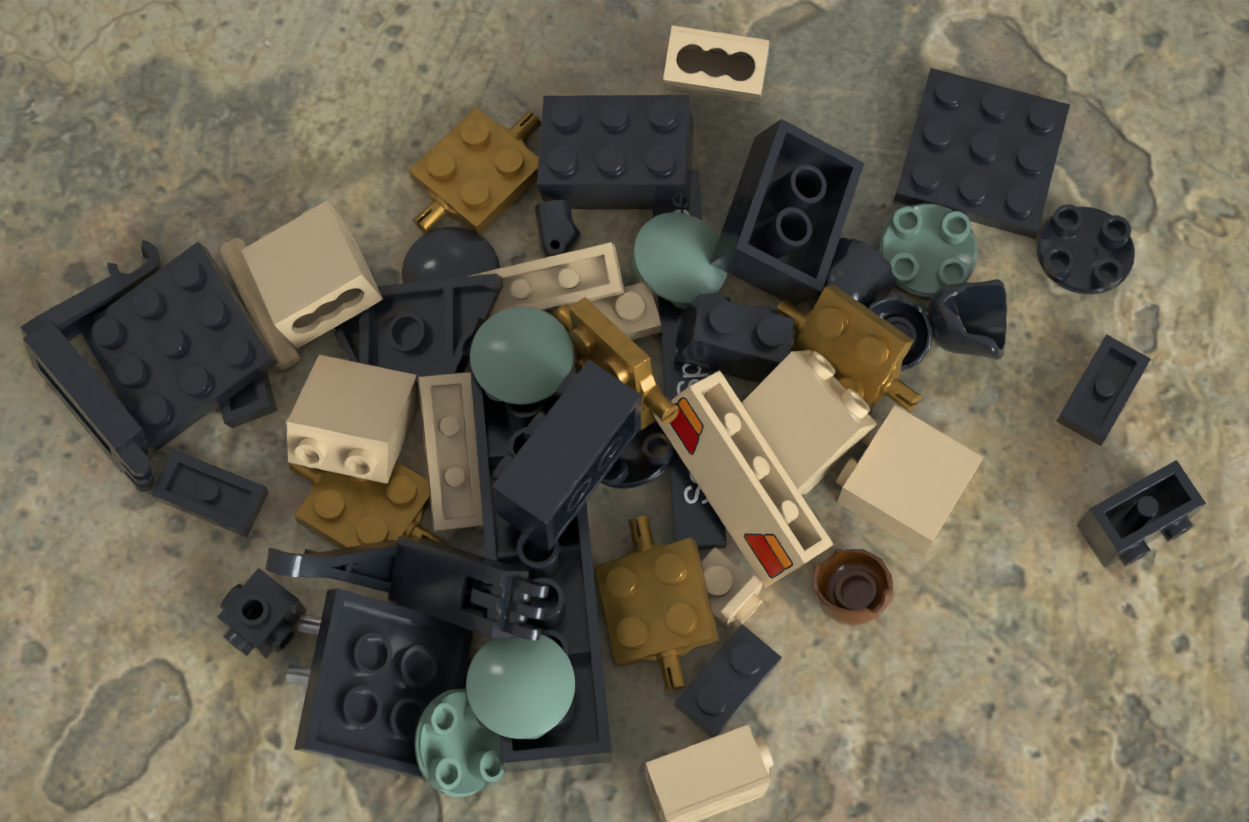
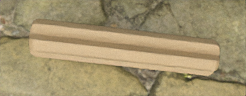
[219,238,300,371]

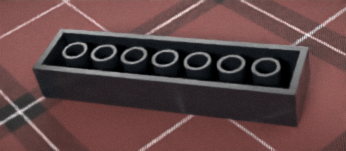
[469,354,612,773]

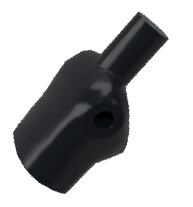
[535,200,581,258]

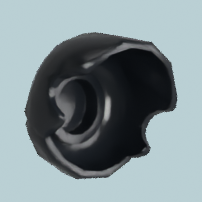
[867,295,933,372]

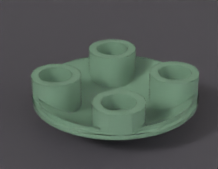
[880,204,977,297]
[630,212,727,309]
[470,307,573,405]
[466,634,575,739]
[415,689,505,797]

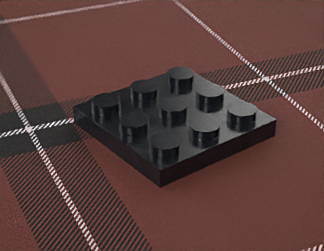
[894,68,1070,239]
[79,242,279,450]
[294,588,473,781]

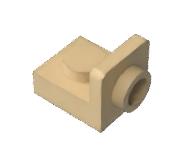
[701,548,763,629]

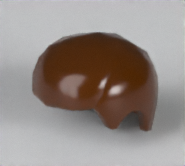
[813,548,893,626]

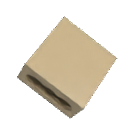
[663,25,770,104]
[242,201,383,349]
[742,350,877,495]
[287,355,417,483]
[836,405,984,556]
[644,724,773,822]

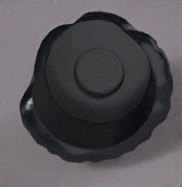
[808,237,895,310]
[927,279,1008,360]

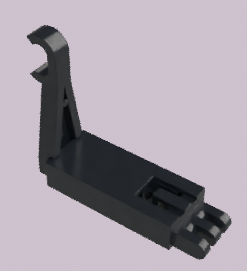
[20,240,161,492]
[265,536,549,641]

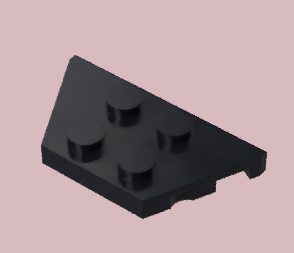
[333,273,503,384]

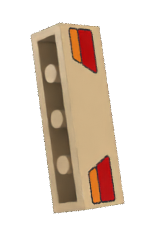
[653,371,834,589]

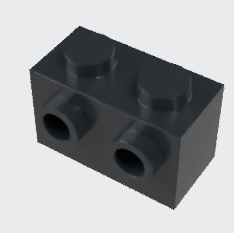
[673,293,794,383]
[1077,460,1206,568]

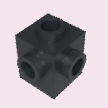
[217,568,307,659]

